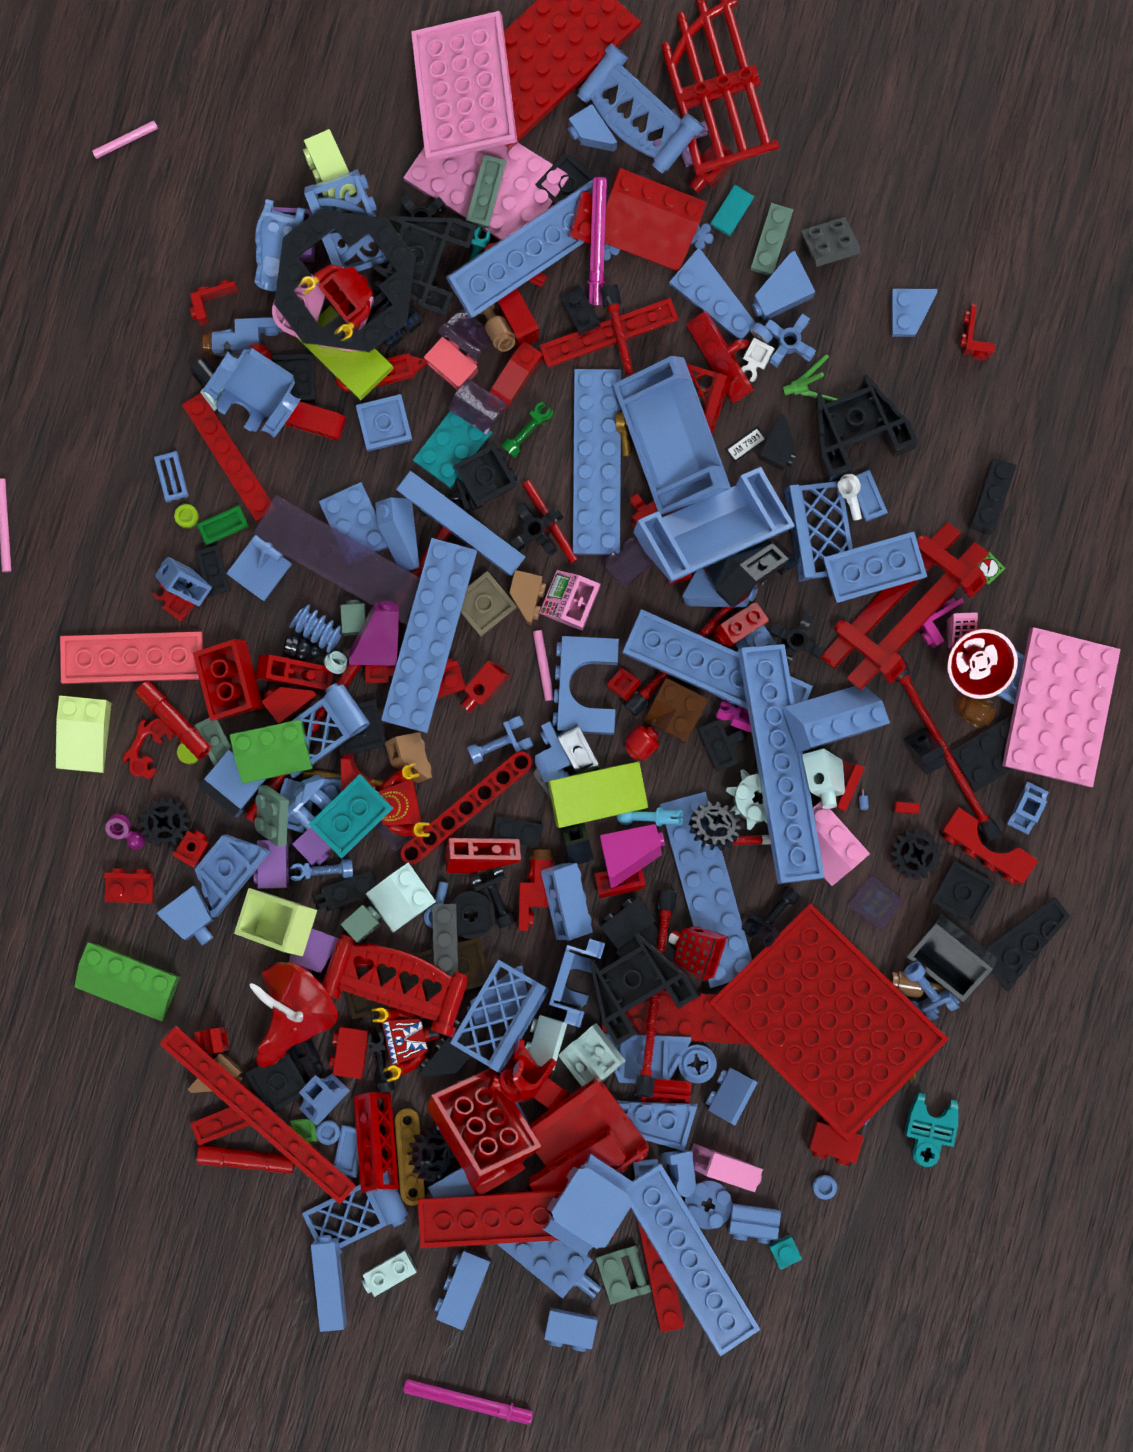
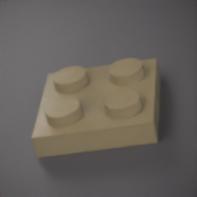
[461,571,517,637]

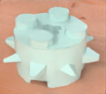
[726,769,767,830]

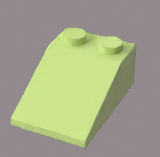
[56,696,112,773]

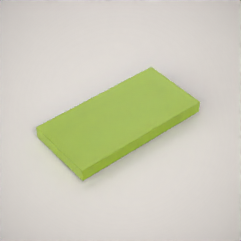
[297,306,394,401]
[548,761,648,828]

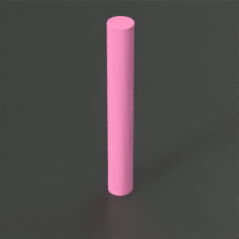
[92,120,158,159]
[533,630,554,701]

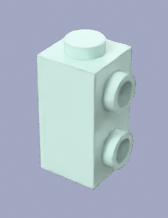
[362,1249,418,1297]

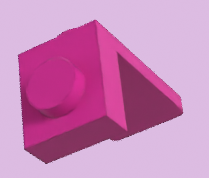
[920,598,964,649]

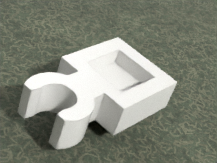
[741,338,775,382]

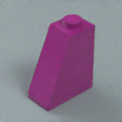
[349,601,399,665]

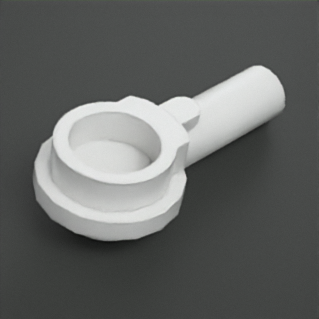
[838,474,862,520]

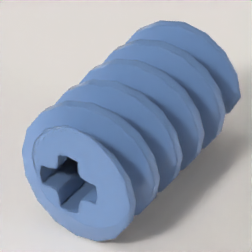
[290,604,342,653]

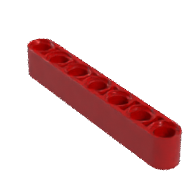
[401,751,532,865]

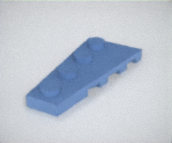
[669,248,755,340]
[617,1101,697,1151]

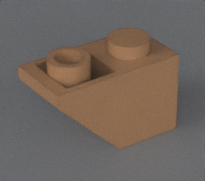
[510,570,546,625]
[385,732,432,783]

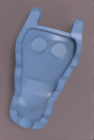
[255,199,305,291]

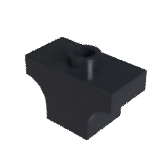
[904,728,947,775]

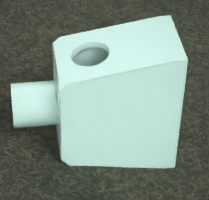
[802,749,845,809]

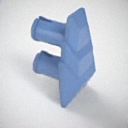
[288,774,333,830]

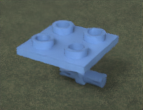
[226,535,292,601]

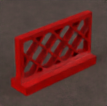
[687,364,731,436]

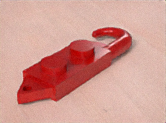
[336,353,428,391]

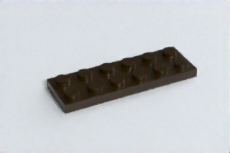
[345,937,489,1019]

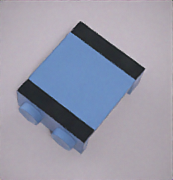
[198,746,266,818]

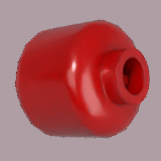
[624,725,659,760]

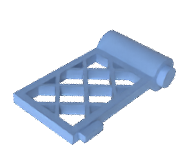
[290,683,370,778]
[302,1172,409,1254]

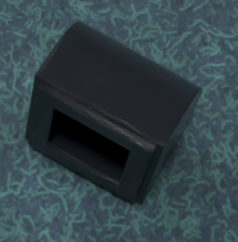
[191,358,215,388]

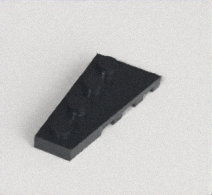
[985,897,1070,992]

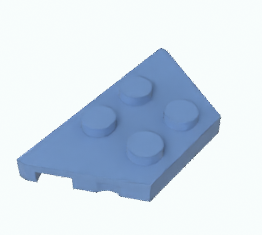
[195,834,271,918]
[605,1034,691,1083]

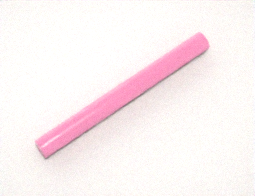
[0,479,11,572]

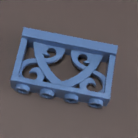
[304,169,389,272]

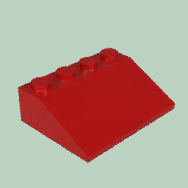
[605,168,706,272]
[427,1068,541,1188]

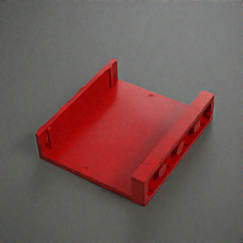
[528,1076,649,1174]

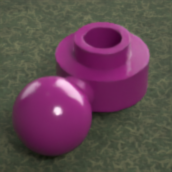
[105,814,145,850]

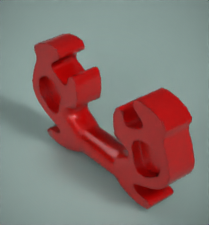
[123,718,174,780]

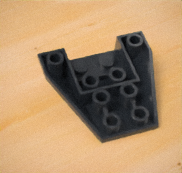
[703,539,798,608]

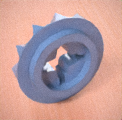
[678,1045,717,1083]

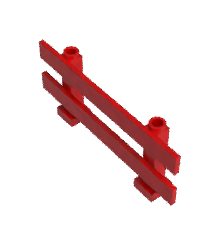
[820,522,989,690]

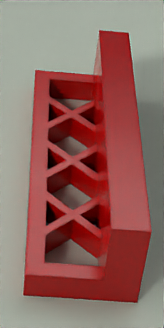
[354,1092,399,1193]

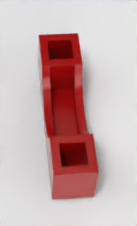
[940,807,1039,886]

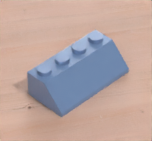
[782,686,890,753]

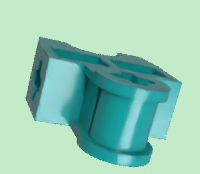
[904,1092,958,1167]

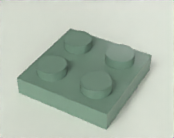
[254,785,289,847]

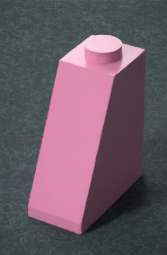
[691,1143,763,1192]

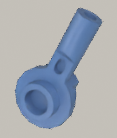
[424,881,449,928]

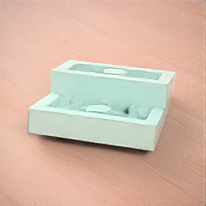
[558,1023,625,1086]

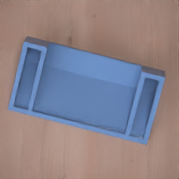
[613,356,731,515]
[634,467,795,582]

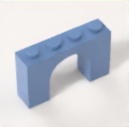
[553,636,619,735]

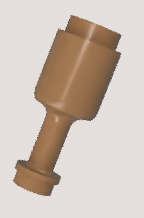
[480,304,515,352]
[889,971,946,997]

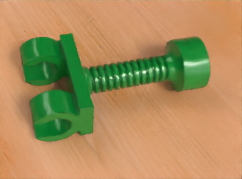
[501,402,554,458]

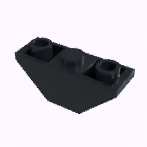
[419,1017,472,1077]

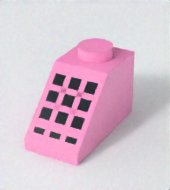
[947,613,978,648]

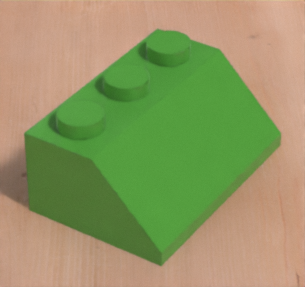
[230,720,313,784]

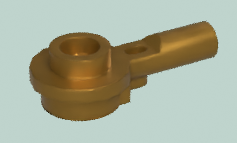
[616,411,631,456]

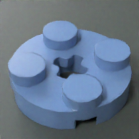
[684,1180,732,1229]

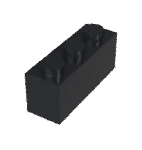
[968,457,1017,535]

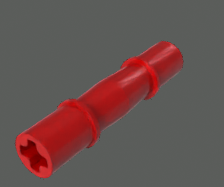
[135,681,212,760]
[197,1145,295,1174]

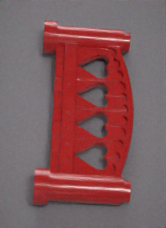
[320,934,468,1037]

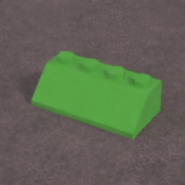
[74,942,181,1022]

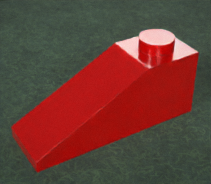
[483,341,543,416]
[255,655,333,690]
[445,838,521,873]

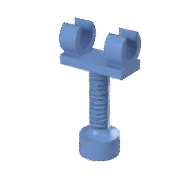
[467,716,533,764]
[289,858,353,881]
[904,961,960,1021]

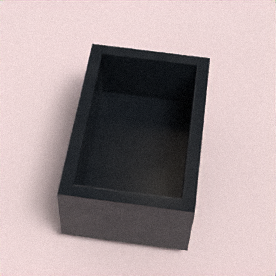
[907,914,998,1002]

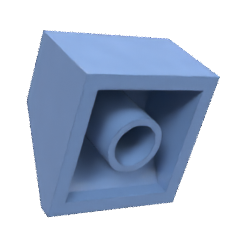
[706,1067,758,1125]

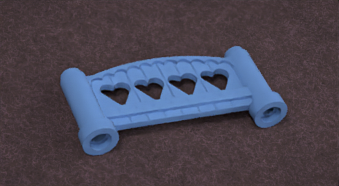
[577,43,705,174]

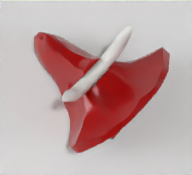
[250,962,338,1068]

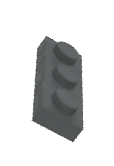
[432,904,459,976]

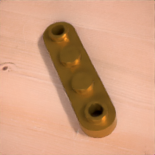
[395,1108,425,1206]

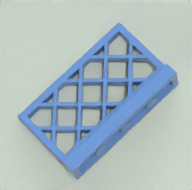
[784,481,853,582]
[450,960,550,1073]

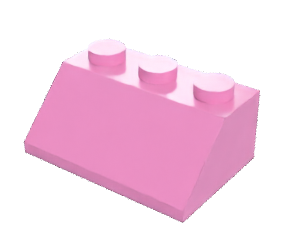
[813,800,870,886]

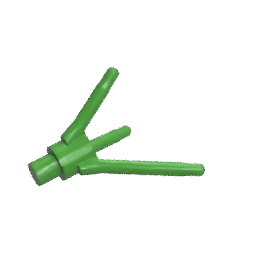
[783,354,836,402]

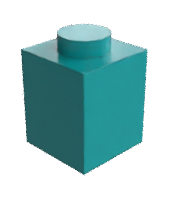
[768,1234,802,1270]

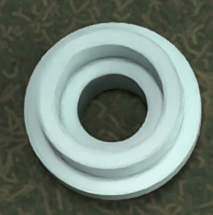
[324,651,347,674]

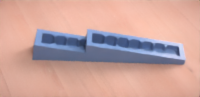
[396,471,525,576]

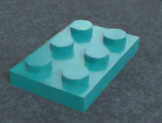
[413,405,493,489]
[308,774,394,859]

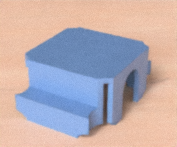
[202,348,300,437]
[549,939,605,1027]
[541,1153,634,1259]

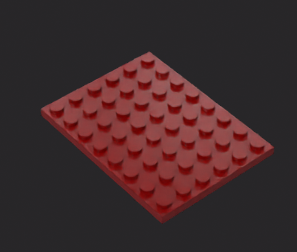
[709,903,949,1142]

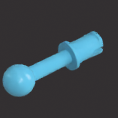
[616,807,683,827]

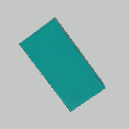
[710,185,755,237]

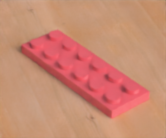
[60,632,203,684]

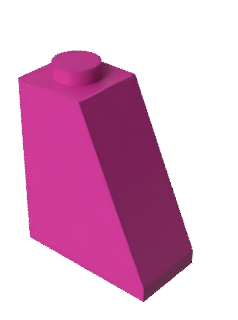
[600,824,665,888]

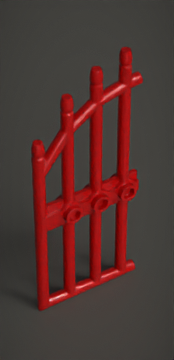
[662,0,780,175]

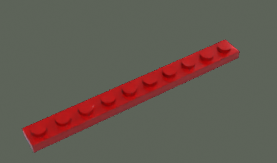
[160,1025,356,1204]

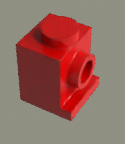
[173,830,211,868]

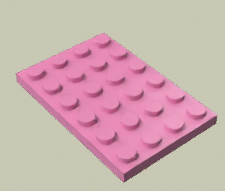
[411,11,517,162]
[403,143,569,241]
[1002,627,1120,787]

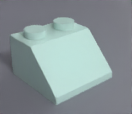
[366,863,436,932]
[526,1015,567,1070]

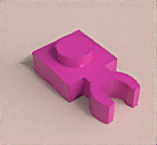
[716,701,752,733]

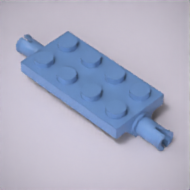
[497,1240,602,1299]

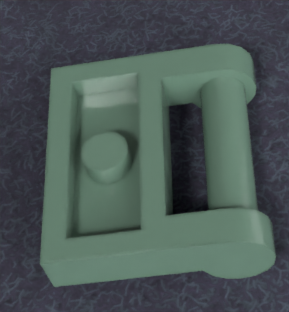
[596,1244,652,1304]

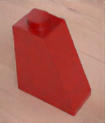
[496,288,539,348]

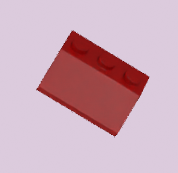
[193,639,264,721]

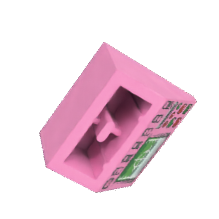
[539,570,601,631]

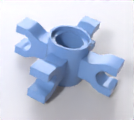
[765,314,816,368]

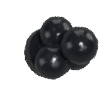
[283,635,322,662]

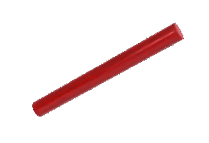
[522,480,578,564]

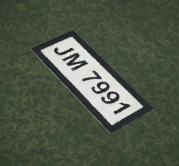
[725,426,767,463]

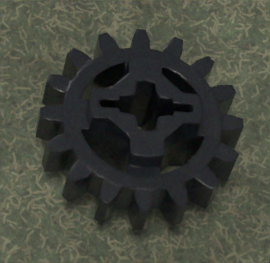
[138,797,191,848]
[688,801,741,851]
[889,828,942,880]
[407,1128,455,1181]

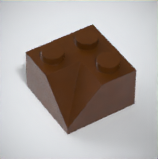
[644,678,708,744]

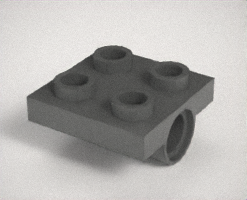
[801,217,861,267]

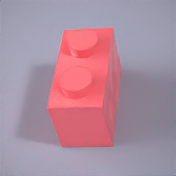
[424,336,478,392]

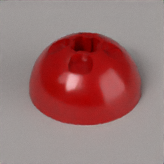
[947,628,1018,699]

